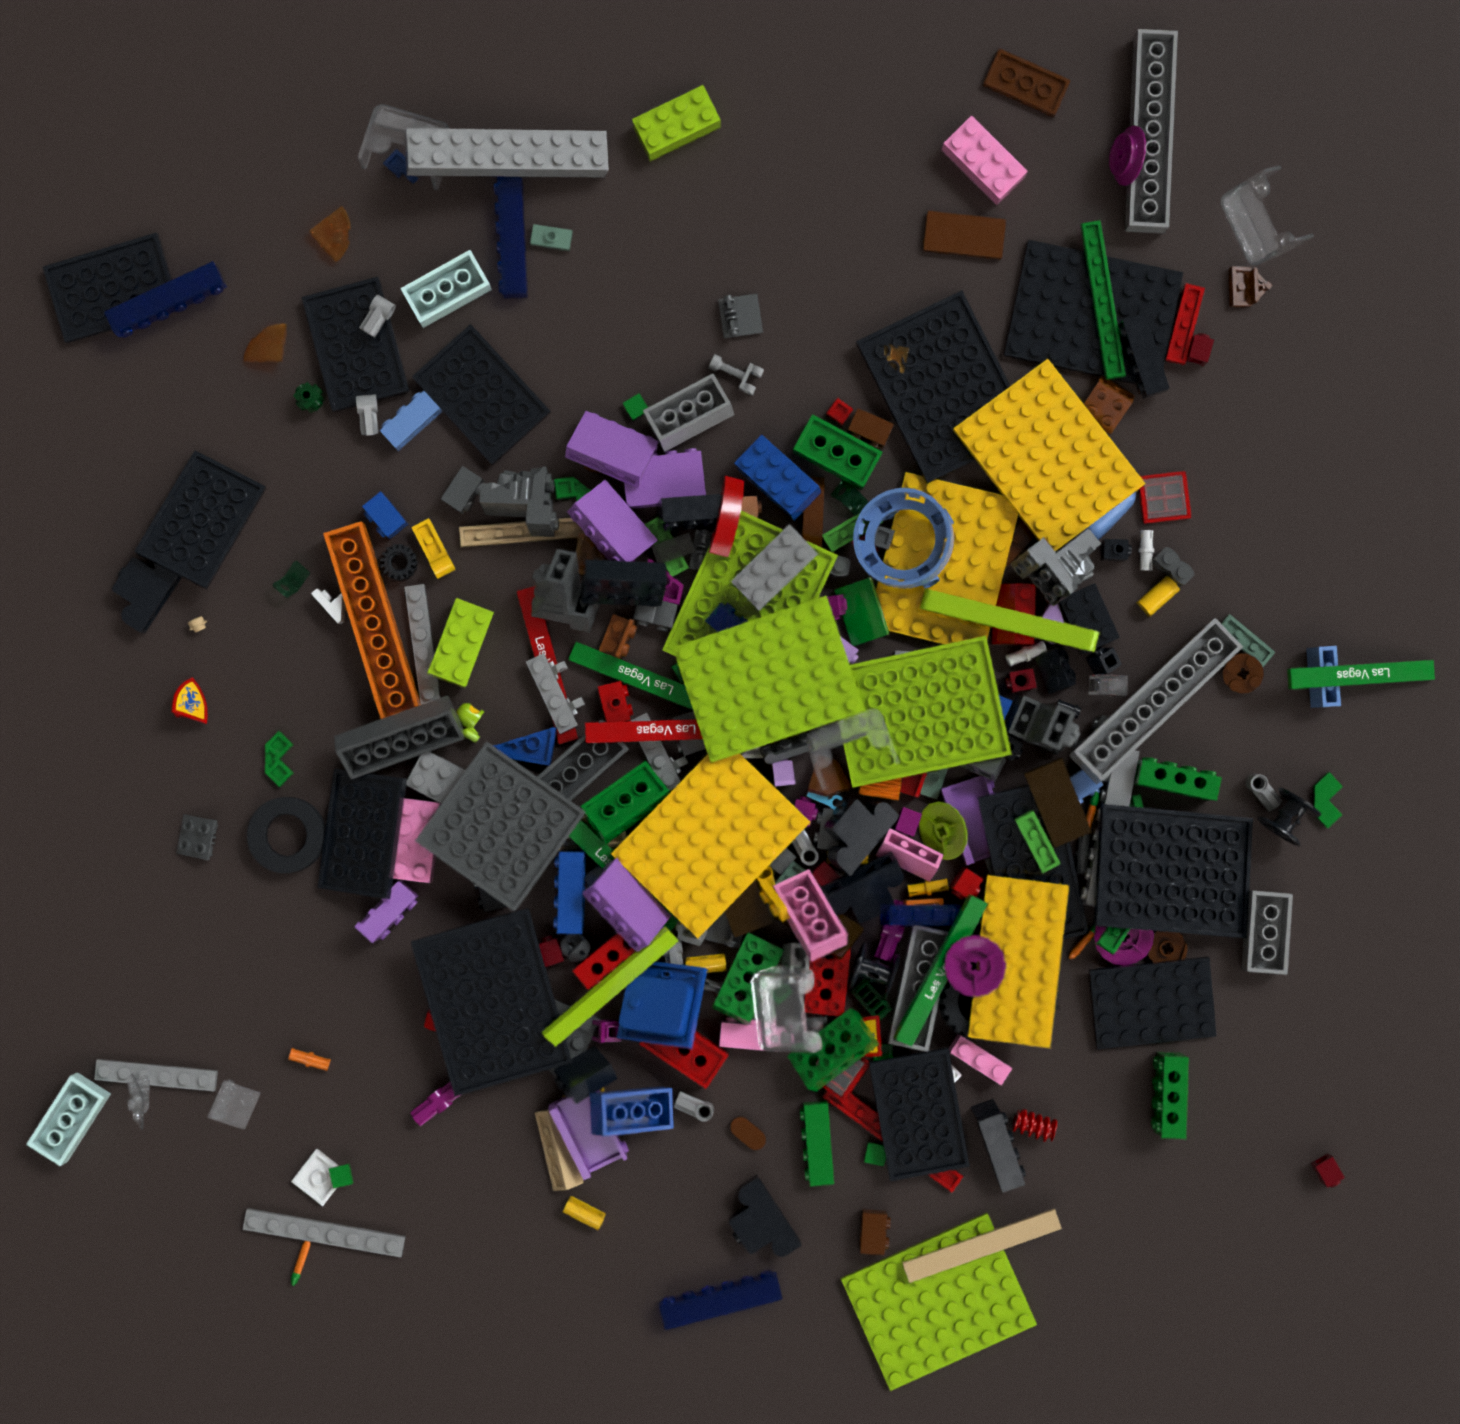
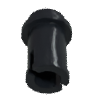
[1057,699,1081,719]

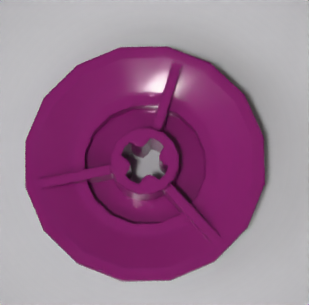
[1109,125,1146,186]
[1094,926,1154,965]
[945,935,1006,997]

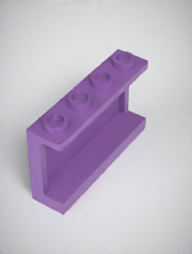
[565,411,659,488]
[624,448,706,509]
[567,480,658,562]
[940,776,995,865]
[583,858,671,952]
[549,1090,629,1180]

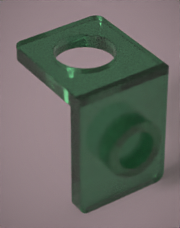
[831,481,869,516]
[272,561,310,598]

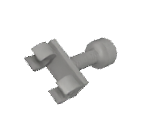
[708,354,764,396]

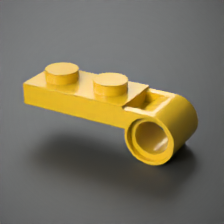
[411,518,456,579]
[756,866,789,922]

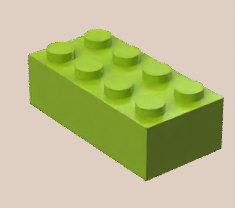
[632,85,721,161]
[427,598,494,688]

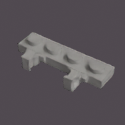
[526,653,585,734]
[631,713,688,790]

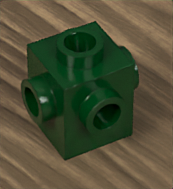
[293,382,325,414]

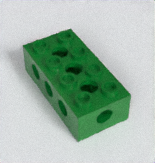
[793,414,882,490]
[1134,757,1222,801]
[580,761,670,845]
[711,933,784,1026]
[787,1008,879,1092]
[1151,1052,1189,1139]

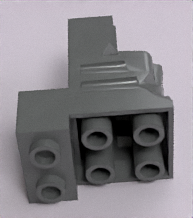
[479,466,559,537]
[1011,528,1101,607]
[531,549,600,633]
[1005,695,1080,755]

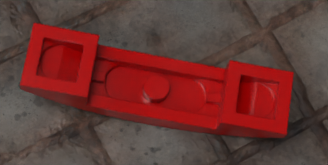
[708,476,744,558]

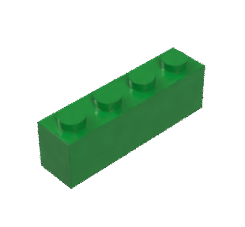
[800,1101,834,1186]

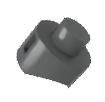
[560,934,590,962]

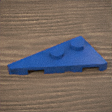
[494,727,557,766]

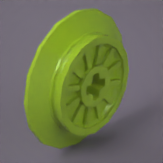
[919,801,967,860]

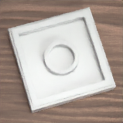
[291,1149,339,1206]

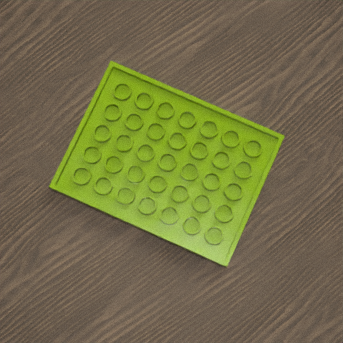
[662,510,838,656]
[673,596,865,763]
[838,636,1011,788]
[841,1212,1037,1391]

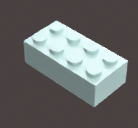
[400,250,492,328]
[26,1072,111,1166]

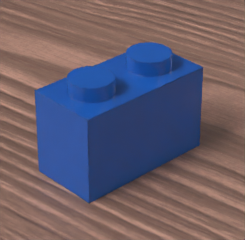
[362,491,409,539]

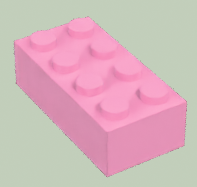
[941,115,1028,205]
[393,798,441,883]
[773,869,847,961]

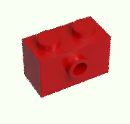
[598,681,634,722]

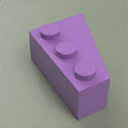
[355,880,419,943]

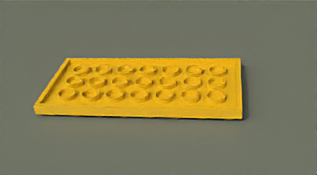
[968,875,1069,1048]

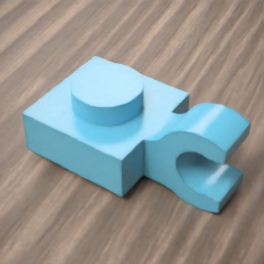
[806,792,843,810]

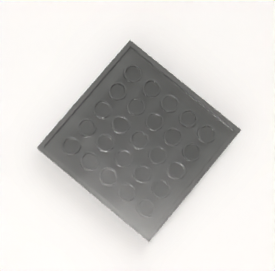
[415,742,586,912]

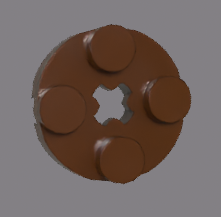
[1222,653,1264,693]
[1147,931,1188,962]

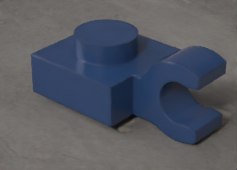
[383,149,419,184]

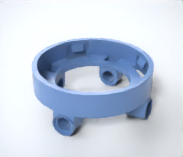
[853,488,954,589]

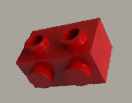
[949,867,983,900]

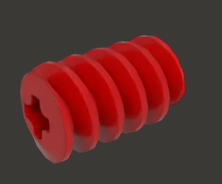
[1012,1108,1058,1142]

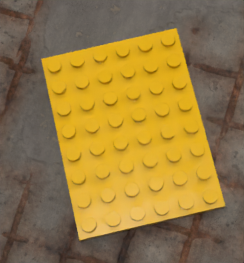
[953,359,1146,552]
[876,472,1018,645]
[611,753,810,938]

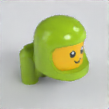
[456,703,485,743]

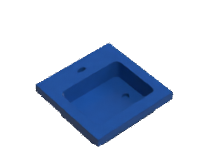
[616,962,708,1049]

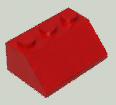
[991,583,1036,645]

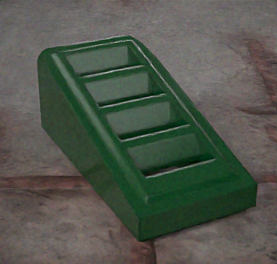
[850,979,893,1020]

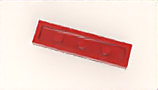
[1165,283,1205,366]

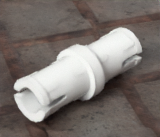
[1138,530,1155,571]
[1005,641,1047,667]

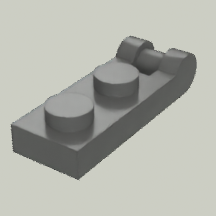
[759,732,818,764]

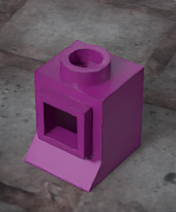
[592,1019,621,1043]

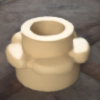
[188,616,207,633]

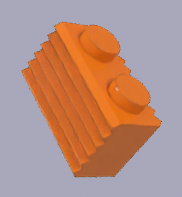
[858,777,902,800]

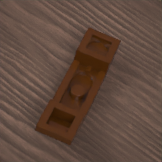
[802,477,824,547]

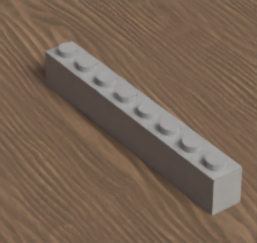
[1081,750,1140,907]

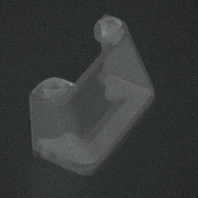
[752,964,822,1052]

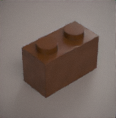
[847,408,894,449]
[859,1209,891,1255]

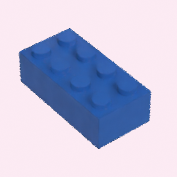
[734,435,821,521]
[554,851,586,934]
[590,1086,674,1136]

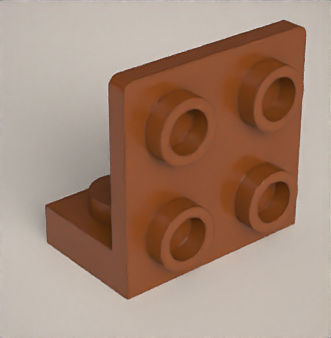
[1084,376,1135,434]
[599,614,637,659]

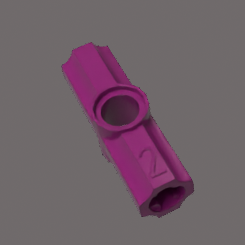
[874,899,905,962]
[410,1082,461,1126]

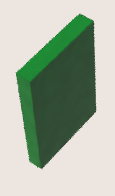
[835,577,890,646]

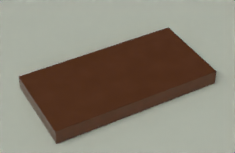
[983,48,1071,118]
[923,211,1006,260]

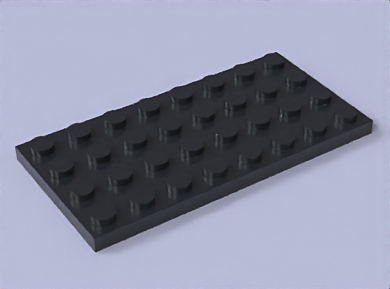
[977,785,1089,939]

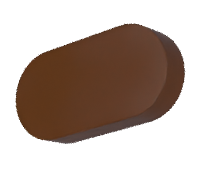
[731,1116,766,1150]

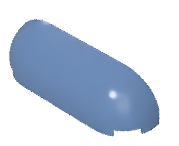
[1076,492,1136,540]

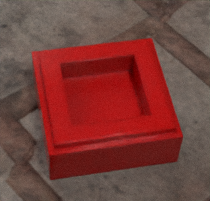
[826,398,854,426]

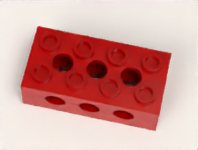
[573,933,635,989]
[803,948,851,1016]
[639,1031,729,1089]

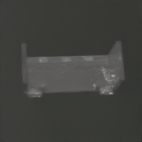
[358,104,450,191]
[1221,165,1314,266]
[806,709,900,791]

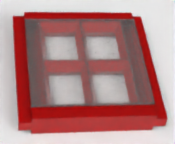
[1139,471,1191,524]
[816,1047,870,1103]

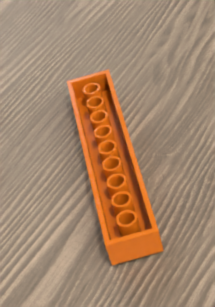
[323,521,421,719]

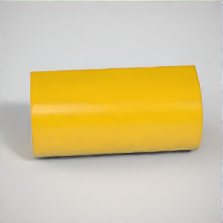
[1136,576,1180,617]
[685,954,727,973]
[562,1196,606,1231]

